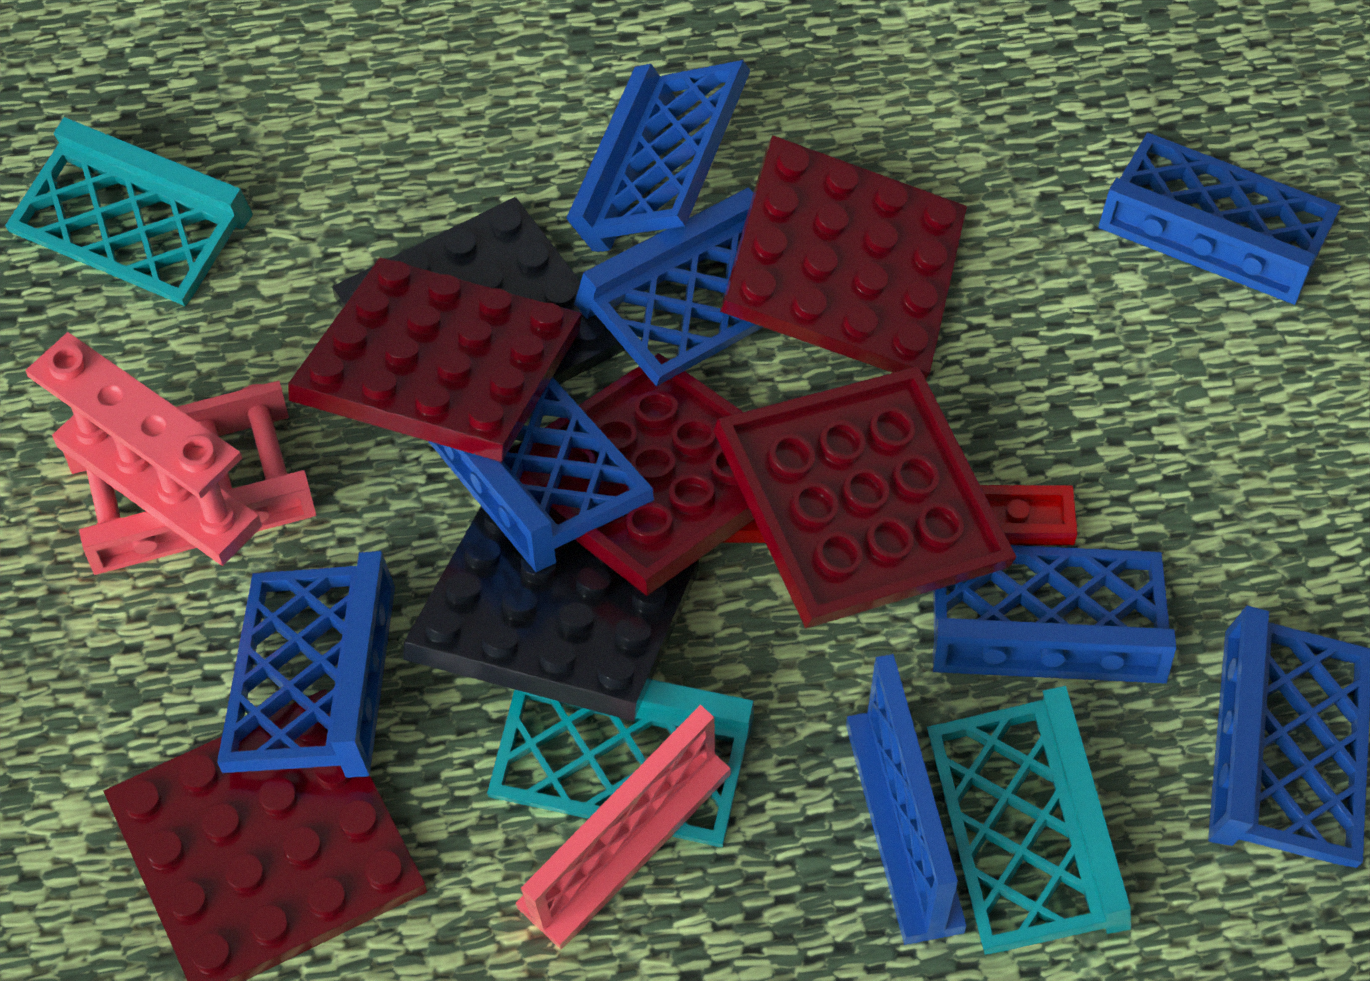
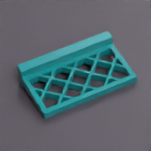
[5,117,253,306]
[487,680,754,848]
[927,685,1131,955]

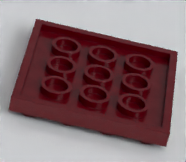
[720,135,967,379]
[288,257,582,462]
[508,353,754,596]
[713,366,1016,629]
[103,689,427,981]

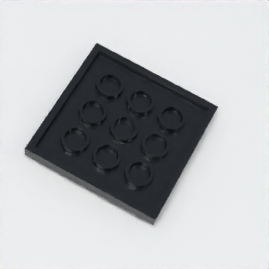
[332,197,625,385]
[403,506,699,721]

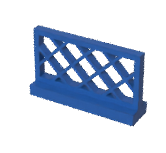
[566,60,750,252]
[1098,132,1341,305]
[574,187,763,386]
[428,377,654,572]
[933,545,1176,684]
[217,551,395,778]
[1208,606,1370,868]
[846,654,967,945]

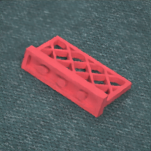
[516,705,731,949]

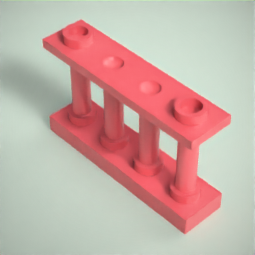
[25,332,262,566]
[63,380,316,575]

